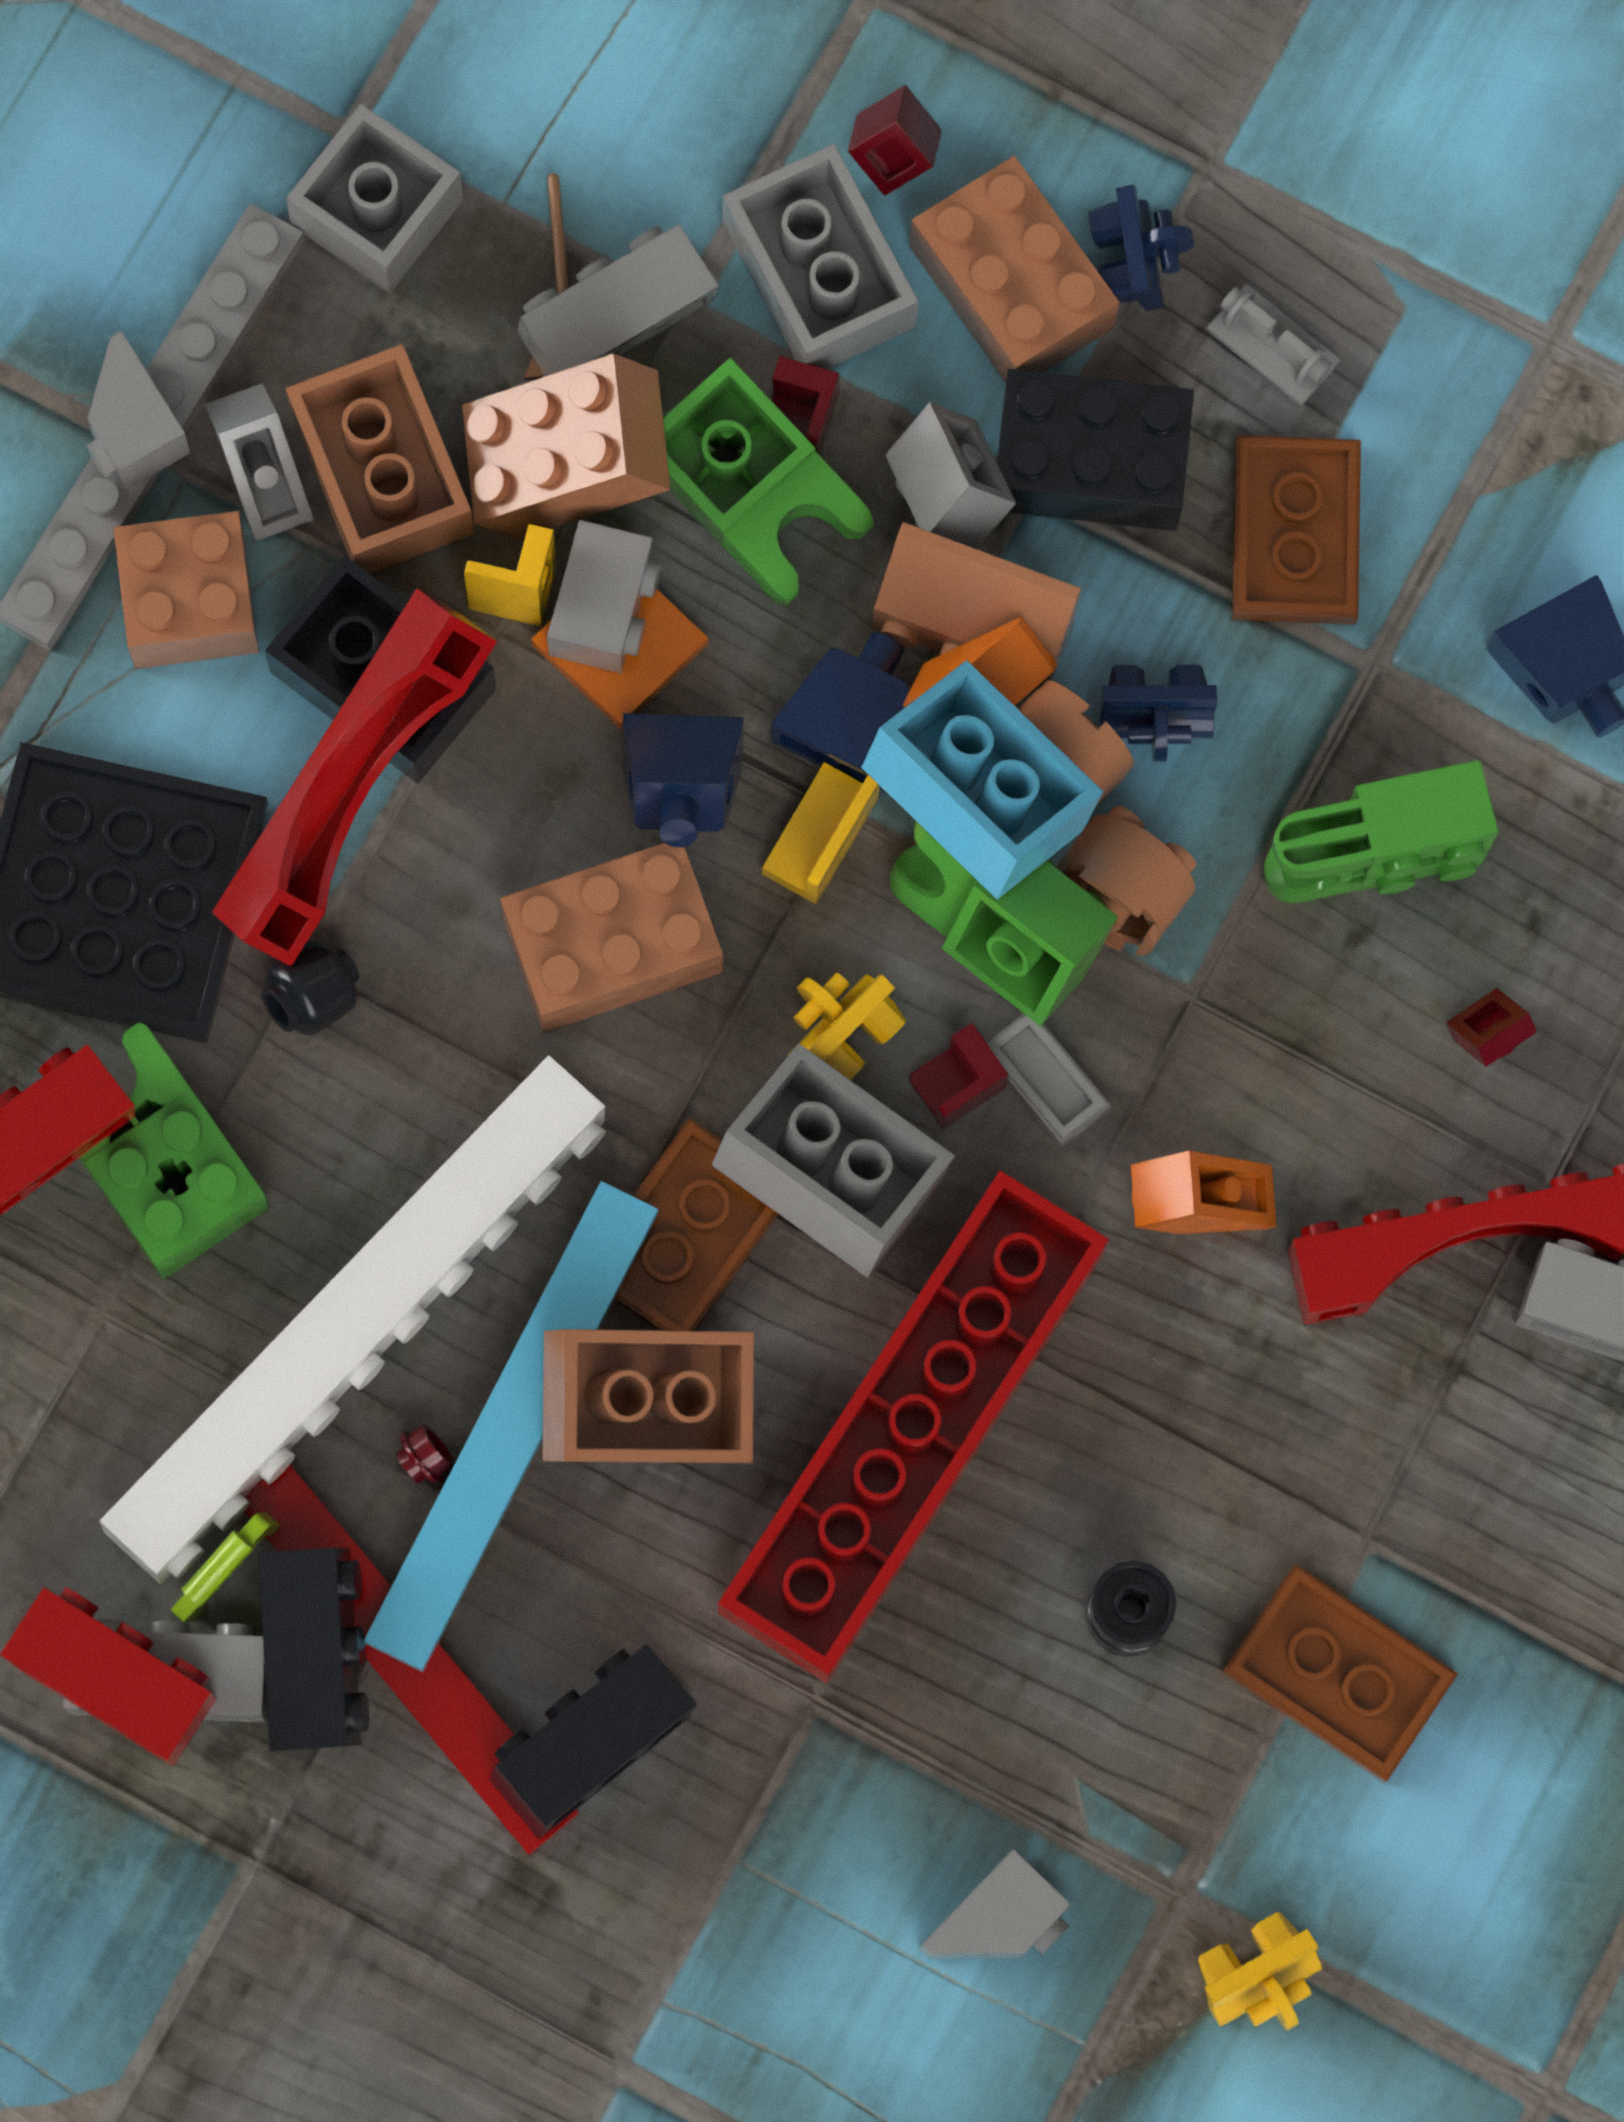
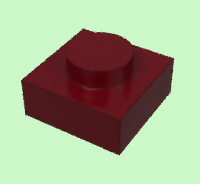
[1445,988,1537,1067]

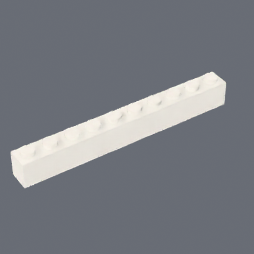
[99,1055,606,1585]

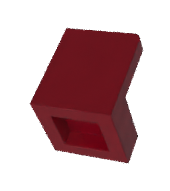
[848,84,942,196]
[771,356,840,455]
[909,1023,1008,1130]

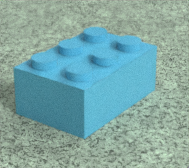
[861,660,1103,900]

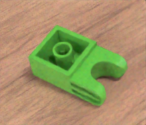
[663,358,874,606]
[1263,760,1498,903]
[890,821,1118,1027]
[79,1022,269,1280]

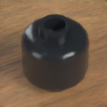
[261,941,359,1036]

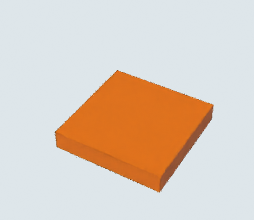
[531,589,709,730]

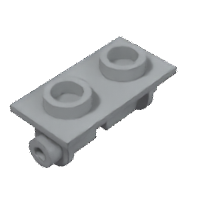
[1206,284,1341,406]

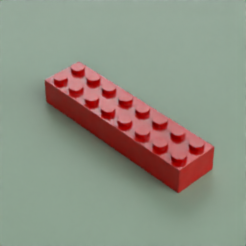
[718,1170,1109,1684]

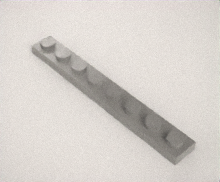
[0,203,305,651]

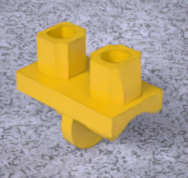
[787,972,906,1080]
[1198,1912,1322,2031]

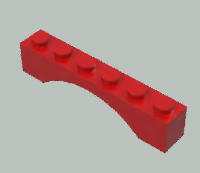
[212,588,497,966]
[1287,1163,1624,1325]

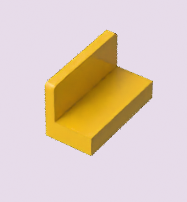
[464,524,557,626]
[762,762,880,905]

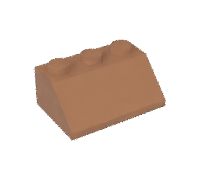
[872,522,1081,693]

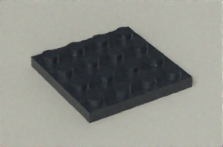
[0,742,269,1043]

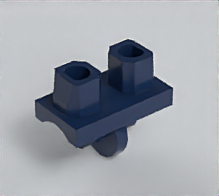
[1088,184,1194,311]
[1100,665,1218,762]

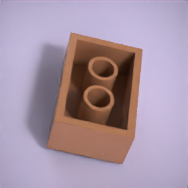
[909,155,1119,383]
[285,344,474,574]
[462,353,671,539]
[500,843,723,1033]
[542,1329,754,1463]

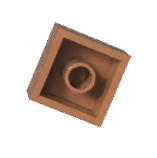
[113,511,260,669]

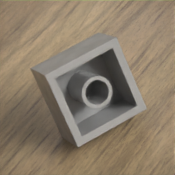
[286,104,464,294]

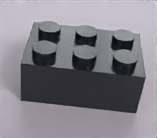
[997,368,1195,531]
[265,555,496,784]

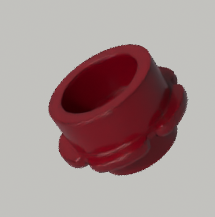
[396,1424,455,1484]

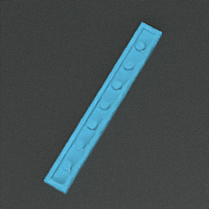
[364,1181,659,1673]

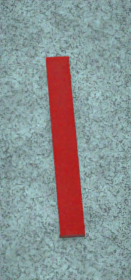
[244,1465,580,1856]

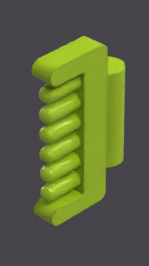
[171,1513,280,1623]

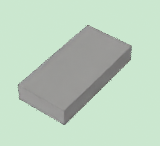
[987,1014,1111,1148]

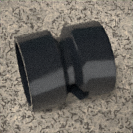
[1085,1560,1177,1657]

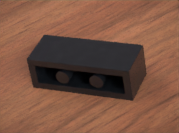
[258,1547,370,1751]
[489,1644,697,1840]

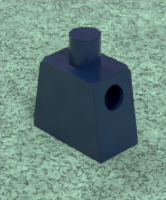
[1487,575,1624,738]
[771,632,911,792]
[622,713,743,847]

